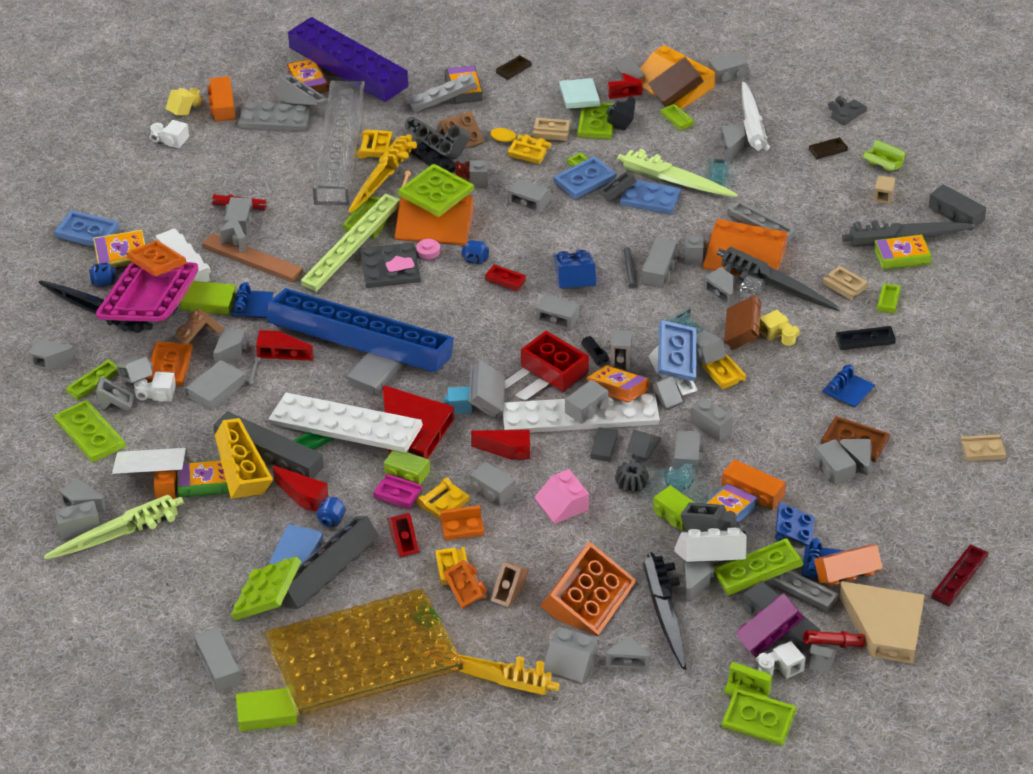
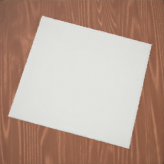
[112,448,186,474]

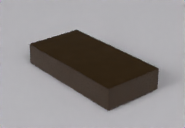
[496,55,532,80]
[809,137,848,159]

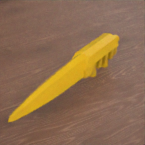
[348,134,417,212]
[411,649,560,695]

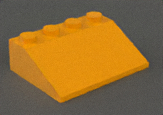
[640,45,715,110]

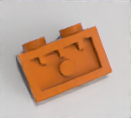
[440,505,484,541]
[443,560,488,609]

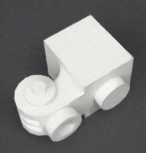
[150,120,189,148]
[134,372,176,402]
[756,641,805,679]

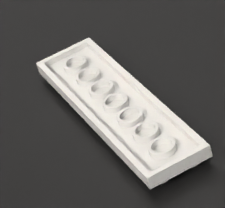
[268,393,423,453]
[503,393,660,433]

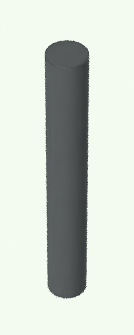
[623,247,636,288]

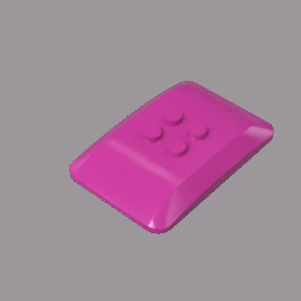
[96,262,199,322]

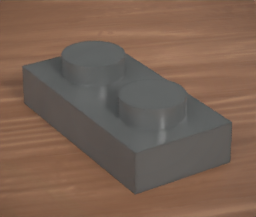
[599,170,637,202]

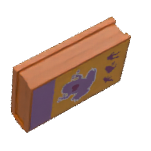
[587,365,650,403]

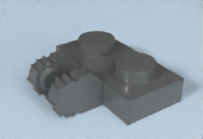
[828,96,867,126]

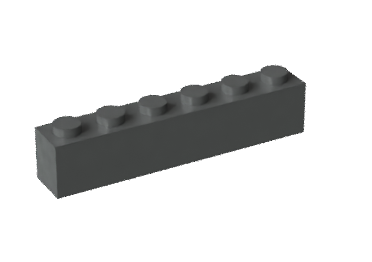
[213,411,324,478]
[282,516,379,609]

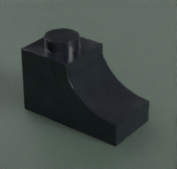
[606,96,636,130]

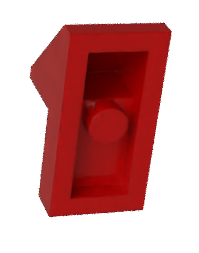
[608,73,643,99]

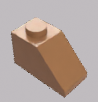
[490,562,529,608]

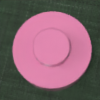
[416,239,440,260]

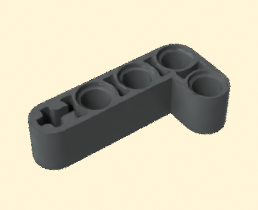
[405,117,470,159]

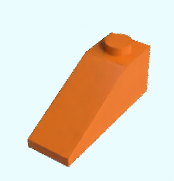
[154,470,177,499]

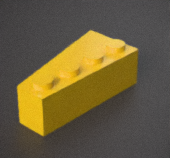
[215,418,273,499]

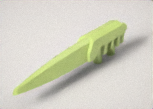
[617,149,738,197]
[44,495,184,559]

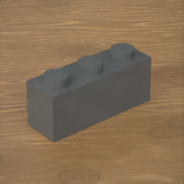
[929,184,986,230]

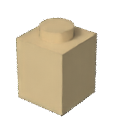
[873,175,896,204]

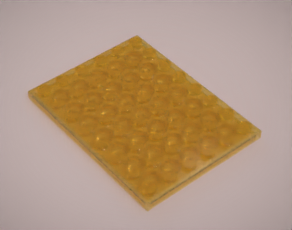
[264,588,463,716]

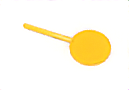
[490,128,516,142]

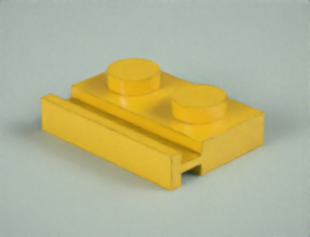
[702,353,746,390]
[435,547,468,585]

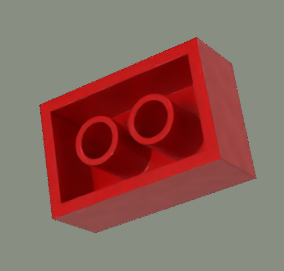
[521,330,589,392]

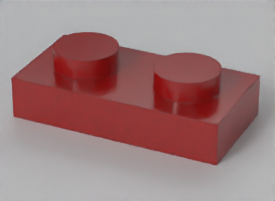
[485,264,526,292]

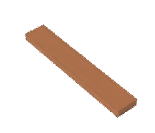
[202,233,303,283]

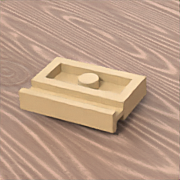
[533,118,570,141]
[822,265,868,300]
[961,434,1006,462]

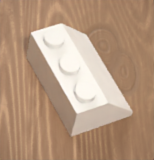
[675,528,747,562]

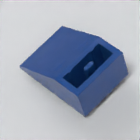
[553,250,596,288]

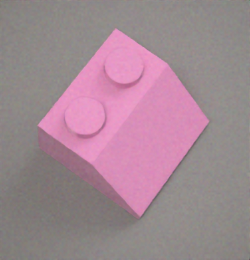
[534,469,589,524]

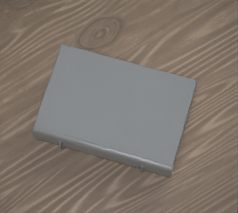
[347,352,404,396]
[469,359,505,418]
[185,360,246,411]

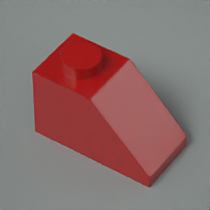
[387,513,419,557]

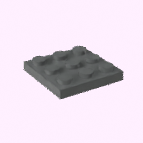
[360,242,421,288]

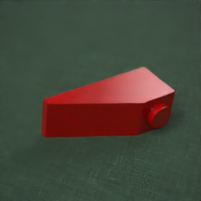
[256,330,314,361]
[471,430,530,460]
[273,466,328,512]

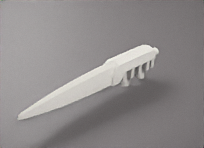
[742,82,770,151]

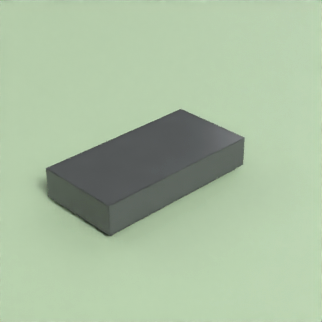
[590,427,618,462]

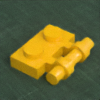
[507,134,551,165]

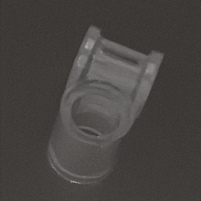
[738,274,766,302]

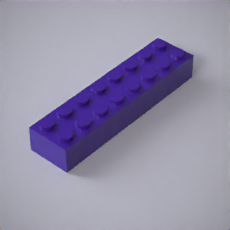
[288,17,409,102]

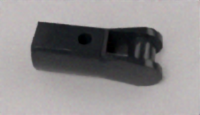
[581,336,609,365]

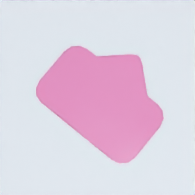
[386,256,415,272]

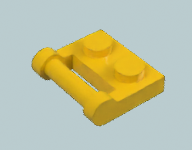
[357,130,393,159]
[416,478,470,521]

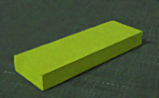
[65,359,119,401]

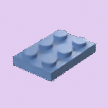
[553,156,617,200]
[620,180,681,215]
[54,210,119,247]
[658,320,697,381]

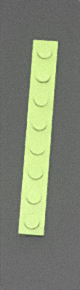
[301,193,400,292]

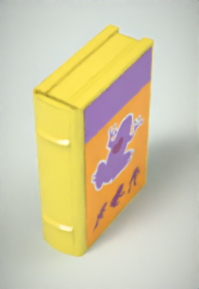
[93,230,145,269]

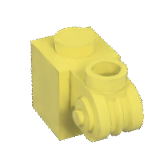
[165,88,202,115]
[759,310,800,346]

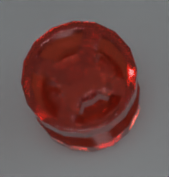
[456,161,470,179]

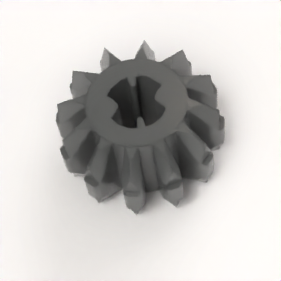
[615,461,649,493]

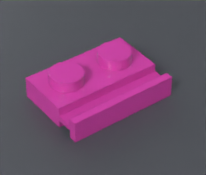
[373,474,422,510]

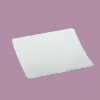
[504,368,549,400]

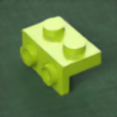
[863,140,906,171]
[724,661,772,697]

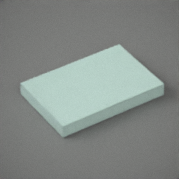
[559,78,600,109]

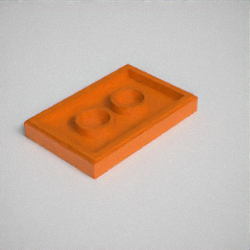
[126,240,187,277]
[145,342,193,386]

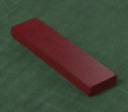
[931,544,989,607]

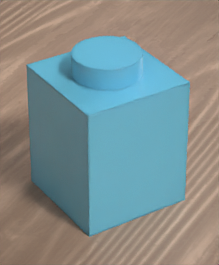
[444,387,472,414]

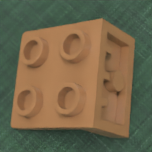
[437,111,484,149]
[174,308,224,345]

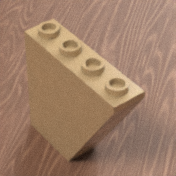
[839,581,924,664]

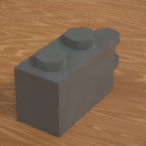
[680,502,740,532]

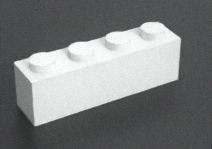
[156,228,211,282]

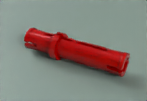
[212,194,267,211]
[803,630,866,648]

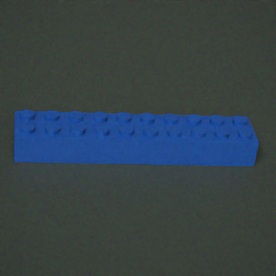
[267,288,454,372]

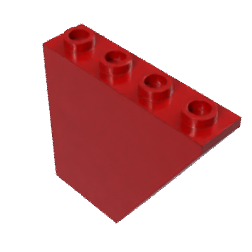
[383,385,454,459]

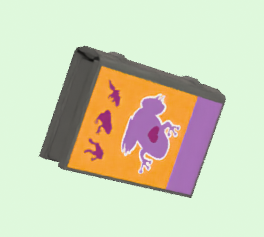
[444,65,483,104]

